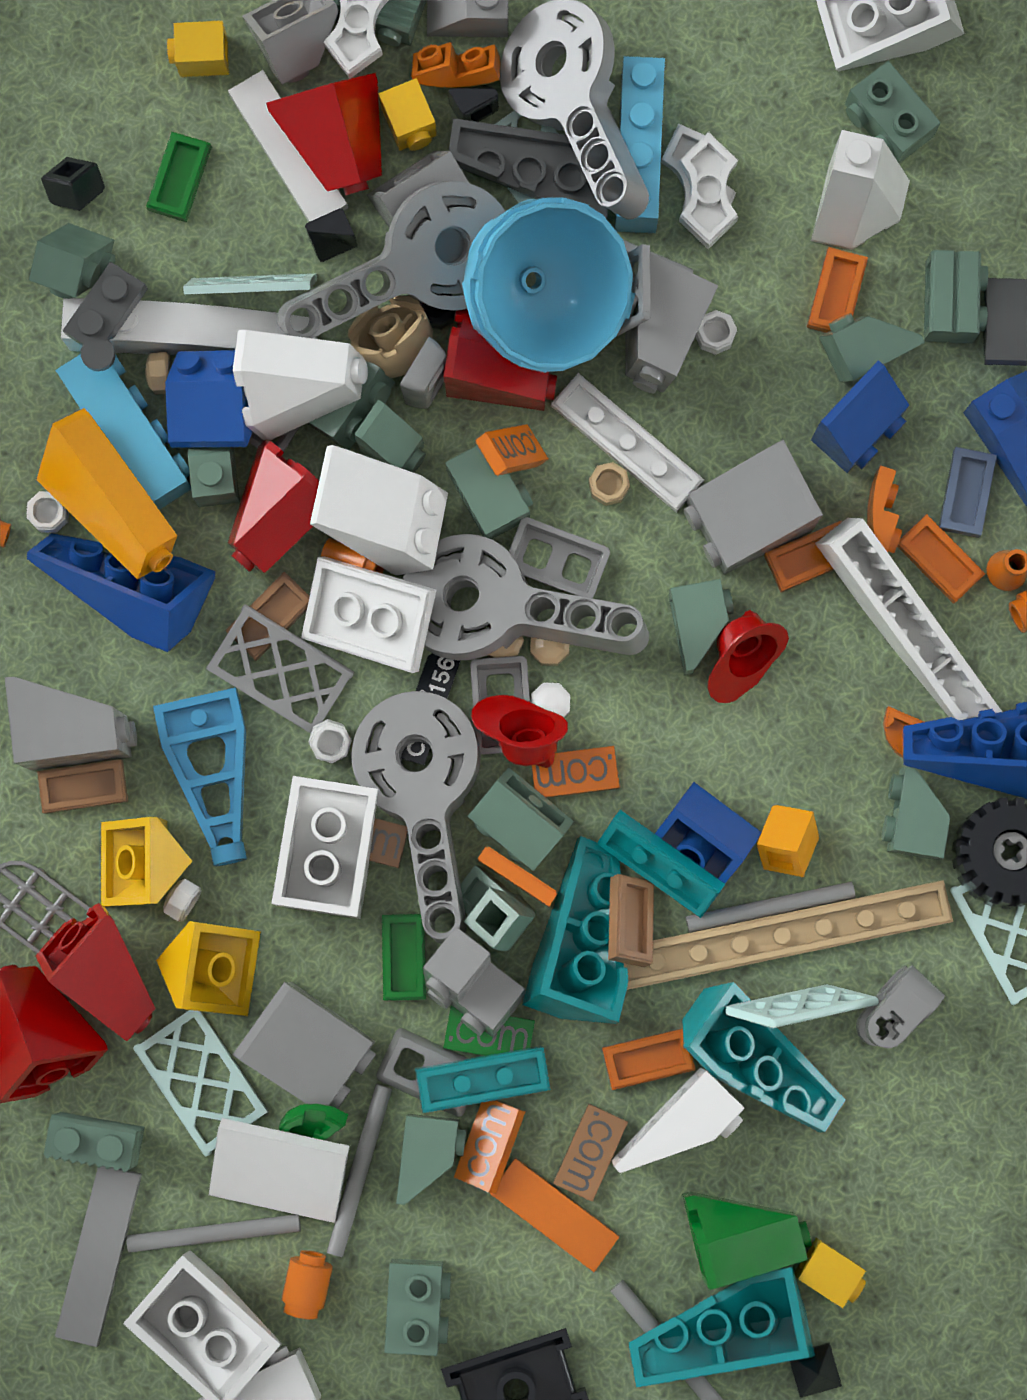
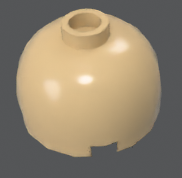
[348,296,433,378]

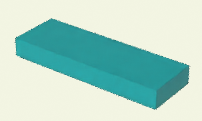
[597,810,725,918]
[415,1046,551,1113]

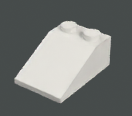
[816,0,965,71]
[310,445,448,576]
[271,776,378,919]
[611,1067,745,1173]
[123,1250,282,1400]

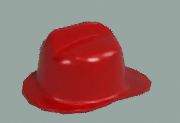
[707,610,789,703]
[471,695,568,768]

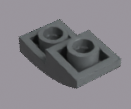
[983,278,1027,366]

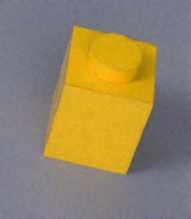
[167,21,229,77]
[378,78,437,151]
[794,1237,866,1308]

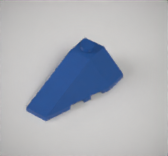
[963,371,1027,507]
[27,533,216,652]
[903,702,1027,799]

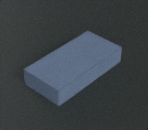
[939,447,997,538]

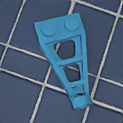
[153,687,247,866]

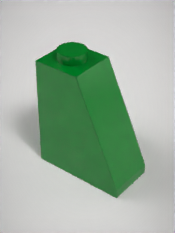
[682,1192,812,1290]

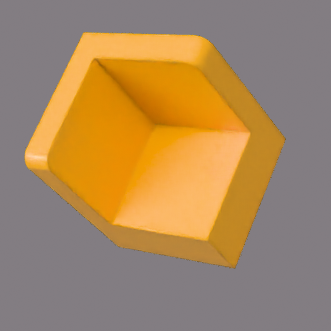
[756,805,819,877]

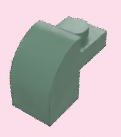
[460,865,535,951]

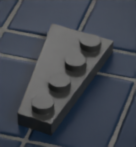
[449,118,608,219]

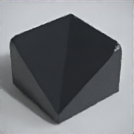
[448,85,499,122]
[41,157,105,211]
[305,208,358,262]

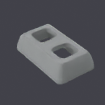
[400,337,446,409]
[509,517,610,598]
[470,656,530,754]
[376,1028,469,1117]

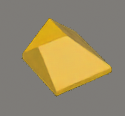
[101,817,192,907]
[156,921,261,1016]

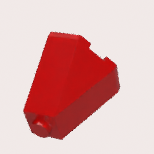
[266,72,382,195]
[443,309,558,411]
[228,440,319,573]
[35,903,156,1041]
[0,965,108,1103]

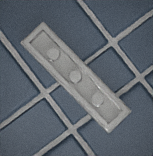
[55,1166,142,1347]

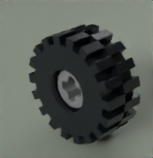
[952,797,1027,909]

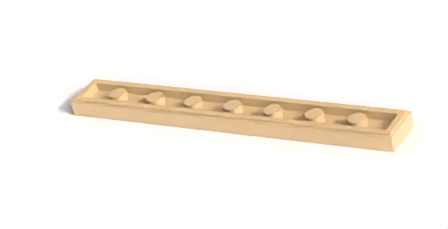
[624,880,953,990]

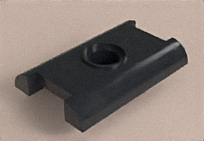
[441,1328,589,1400]

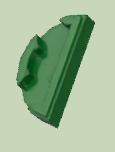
[278,1103,348,1140]

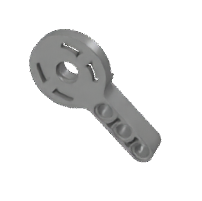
[500,0,649,219]
[278,181,505,338]
[403,534,649,660]
[351,691,481,944]

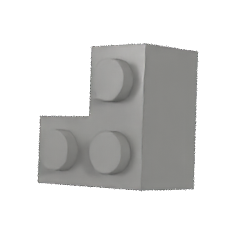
[423,927,525,1037]

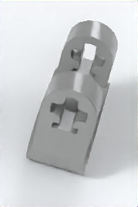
[856,965,945,1048]

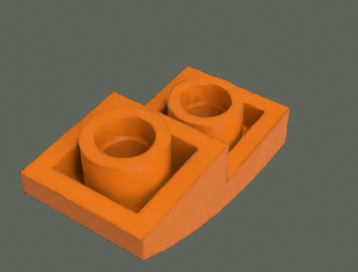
[411,42,501,88]
[867,465,902,553]

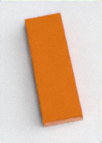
[489,1157,620,1272]

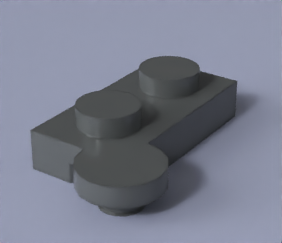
[63,261,148,371]

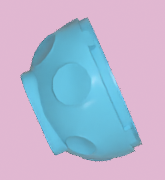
[462,197,635,373]

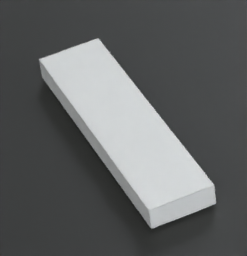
[228,70,348,222]
[551,373,704,513]

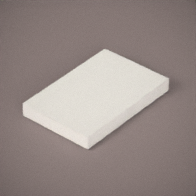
[301,556,437,673]
[209,1118,350,1223]

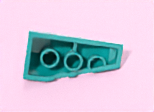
[522,836,628,1024]
[682,982,846,1133]
[629,1267,815,1388]

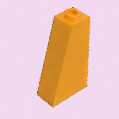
[36,408,178,580]

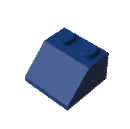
[165,350,253,448]
[811,360,909,473]
[655,782,761,883]

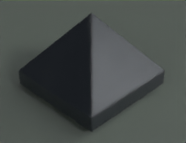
[790,1343,842,1398]

